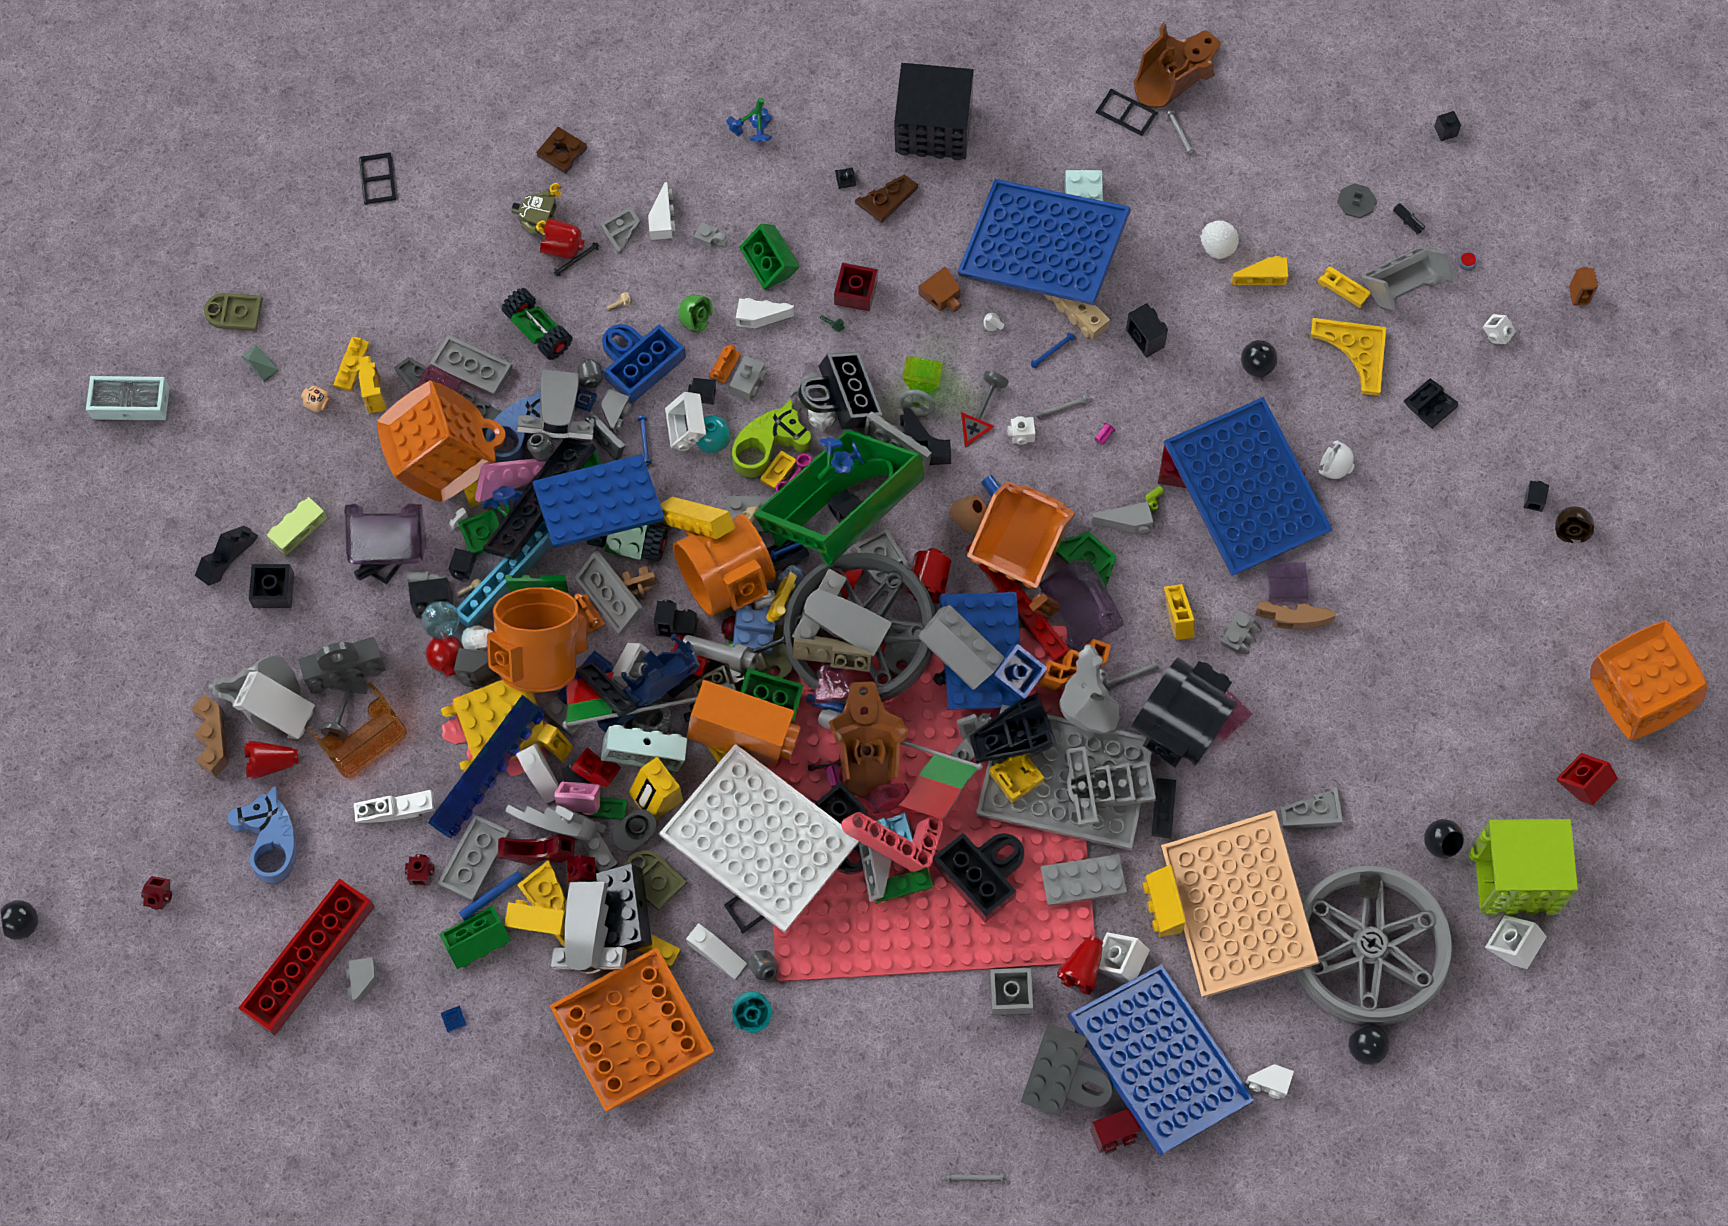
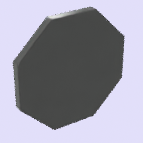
[1337,183,1376,218]

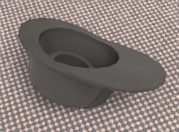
[613,809,657,851]

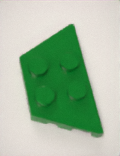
[1056,531,1116,595]

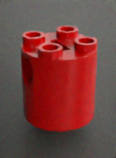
[907,548,952,604]

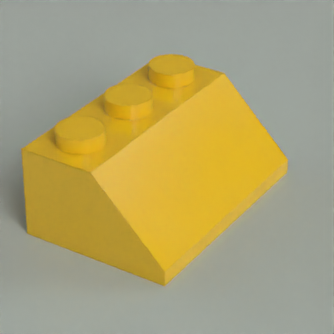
[1142,865,1186,937]

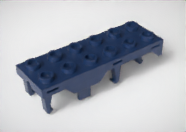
[597,634,700,733]

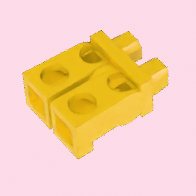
[356,356,387,414]

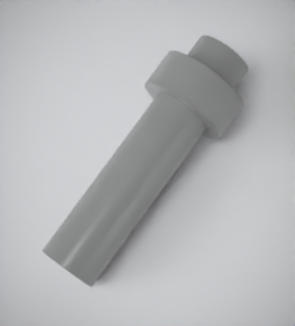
[683,635,759,673]

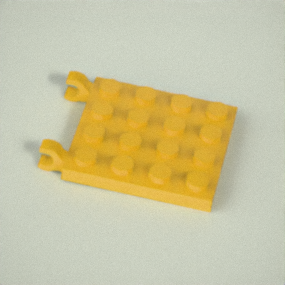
[441,680,545,772]

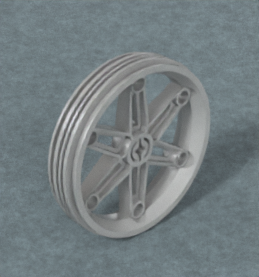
[1295,866,1452,1026]

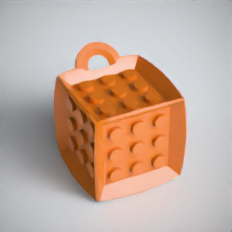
[377,380,505,502]
[1590,620,1707,741]

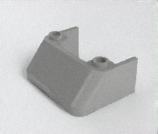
[1362,247,1456,310]

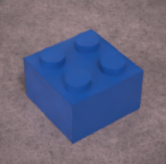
[990,644,1048,700]

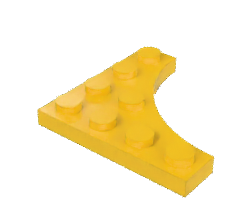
[1310,318,1386,396]

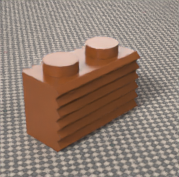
[1569,267,1599,306]

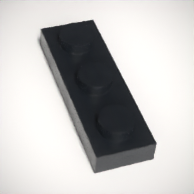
[1151,778,1176,838]

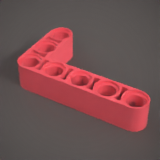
[841,812,943,872]

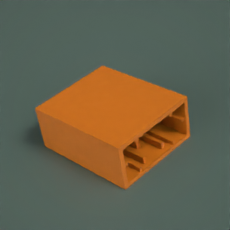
[686,680,801,769]

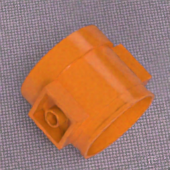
[673,514,775,617]
[487,587,587,693]

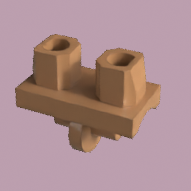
[621,565,656,599]

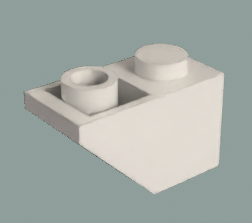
[1245,1064,1294,1099]

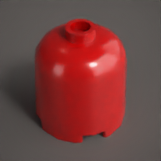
[540,218,585,259]

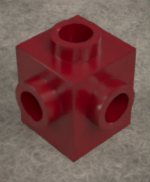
[405,854,435,886]
[567,854,596,883]
[141,876,172,910]

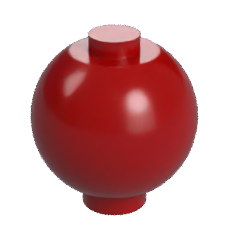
[426,633,464,677]

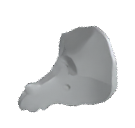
[1059,644,1120,734]
[209,656,301,732]

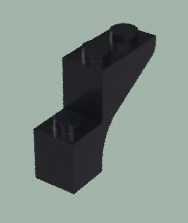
[900,408,951,465]
[194,525,258,586]

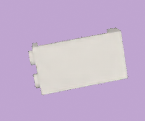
[232,671,315,740]

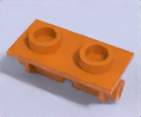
[708,344,741,384]
[574,593,605,634]

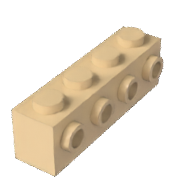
[1044,294,1110,341]

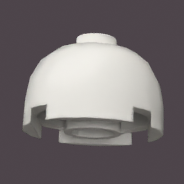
[1319,440,1355,479]

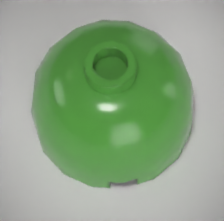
[678,294,713,332]

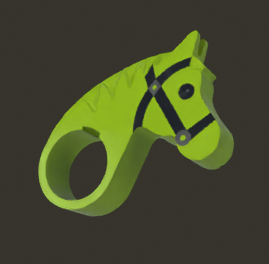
[732,399,811,478]

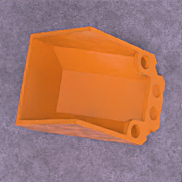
[967,481,1075,589]

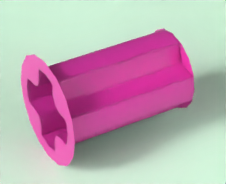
[1094,423,1116,445]
[823,764,841,788]

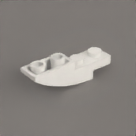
[354,790,435,823]

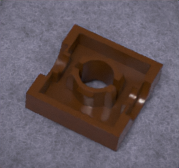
[536,127,587,174]

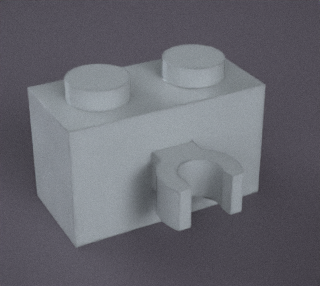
[729,355,767,401]

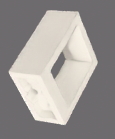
[665,392,706,451]

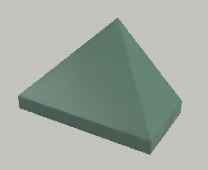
[242,345,279,381]

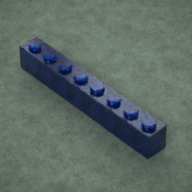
[427,695,545,838]

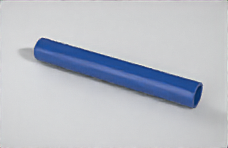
[459,871,524,920]

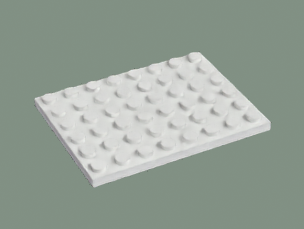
[659,744,860,933]

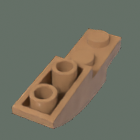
[1255,601,1336,629]

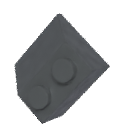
[454,648,497,687]

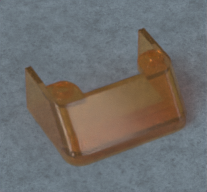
[306,682,407,778]

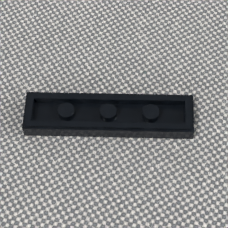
[576,661,636,718]

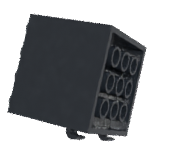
[894,62,974,160]

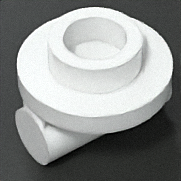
[984,313,1004,331]

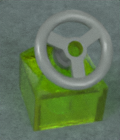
[899,355,946,417]

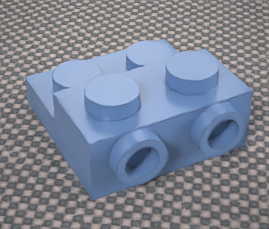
[733,605,775,654]

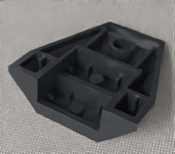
[970,693,1057,763]

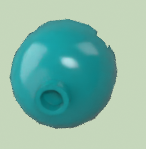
[696,415,731,453]
[731,991,773,1033]

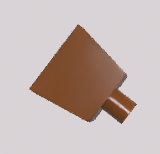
[918,267,962,312]

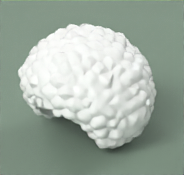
[1200,220,1239,259]
[462,625,493,652]

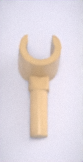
[606,292,631,311]
[458,579,481,596]

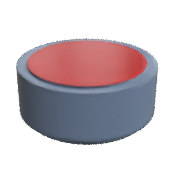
[1458,251,1478,270]

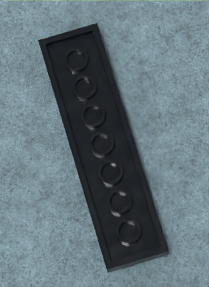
[483,438,596,560]

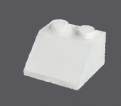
[612,643,650,687]
[1485,915,1547,969]
[1098,932,1150,984]

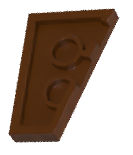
[855,174,918,223]

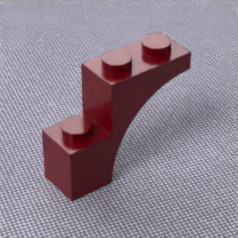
[498,834,575,865]

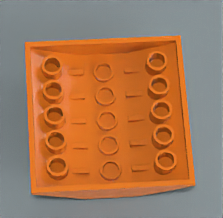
[549,947,715,1112]

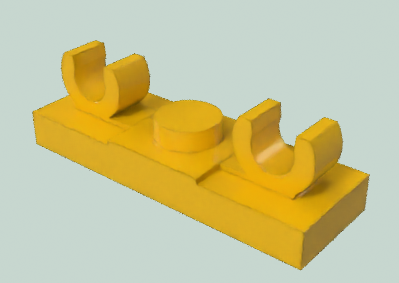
[333,337,370,392]

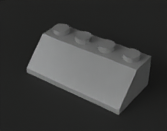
[917,605,1005,690]

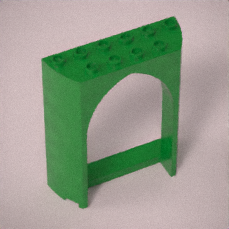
[753,430,924,567]

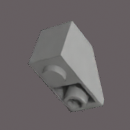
[601,389,632,435]
[346,957,378,1004]

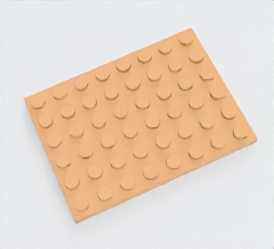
[1161,810,1320,998]

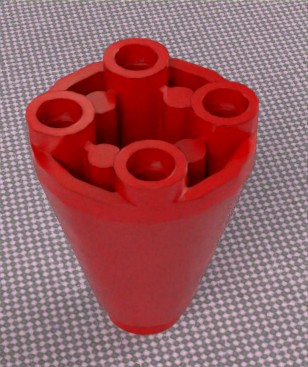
[244,741,299,780]
[1057,935,1104,995]

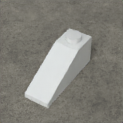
[516,743,559,804]
[686,923,747,980]

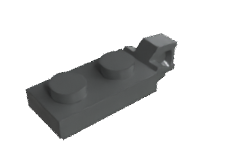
[585,414,625,460]

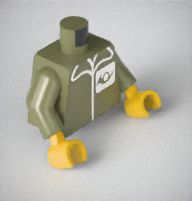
[511,183,562,235]

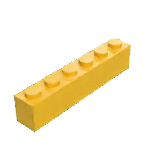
[660,496,735,539]

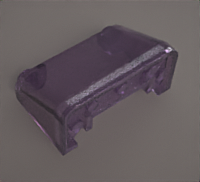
[344,503,427,564]
[1039,560,1124,650]

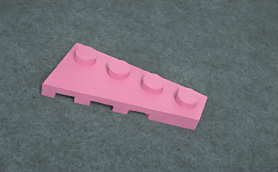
[475,459,546,502]

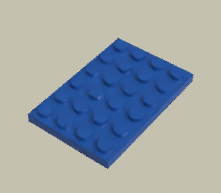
[532,454,664,549]
[939,592,1021,710]

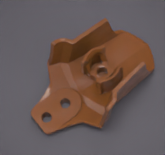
[1133,22,1221,107]
[829,681,908,799]

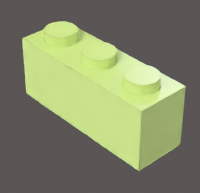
[267,497,327,556]

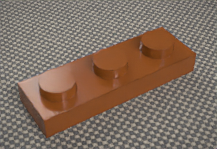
[1029,593,1062,619]

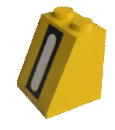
[629,757,683,820]

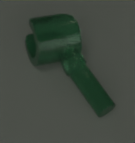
[820,315,845,332]

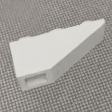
[648,182,675,240]
[736,298,794,328]

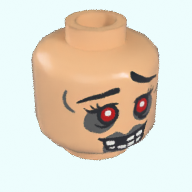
[301,385,330,413]

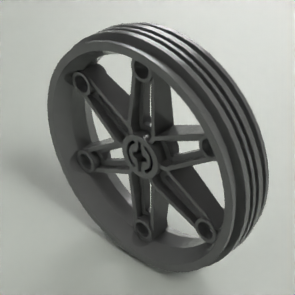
[783,553,936,704]

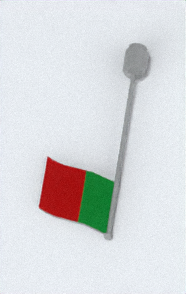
[562,672,736,729]
[818,709,983,819]

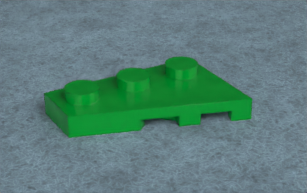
[505,575,569,593]

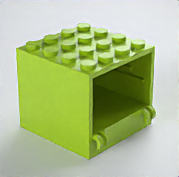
[1468,819,1578,915]

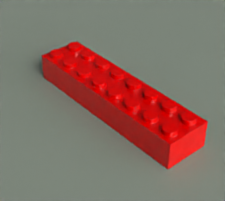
[238,878,375,1036]

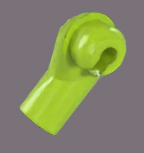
[1145,486,1164,511]

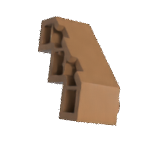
[191,694,228,778]

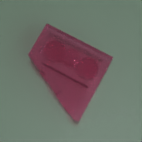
[814,664,849,704]

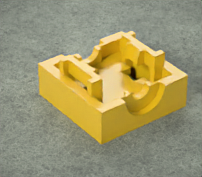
[989,755,1044,803]

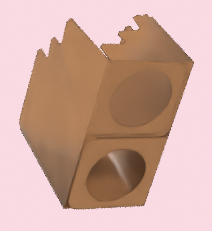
[949,494,988,535]

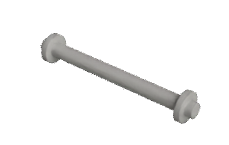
[1167,110,1194,155]
[1035,395,1088,419]
[1104,661,1158,688]
[945,1172,1006,1183]

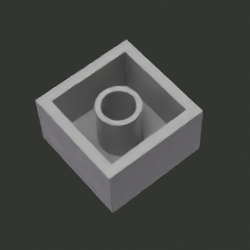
[990,968,1033,1015]

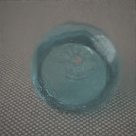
[421,601,460,639]

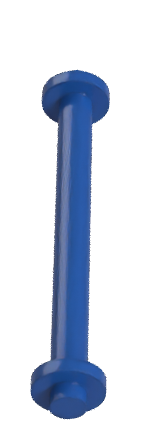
[1030,333,1075,368]
[638,415,652,466]
[770,543,803,560]

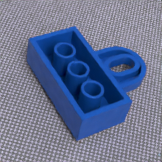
[602,324,686,404]

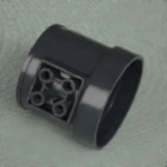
[1131,657,1238,768]

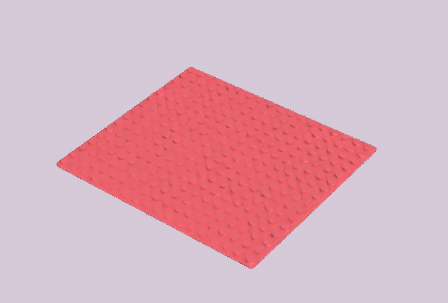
[765,626,1095,982]

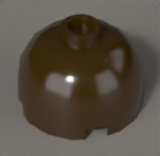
[1555,506,1594,543]

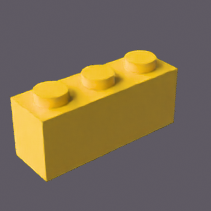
[504,899,566,936]

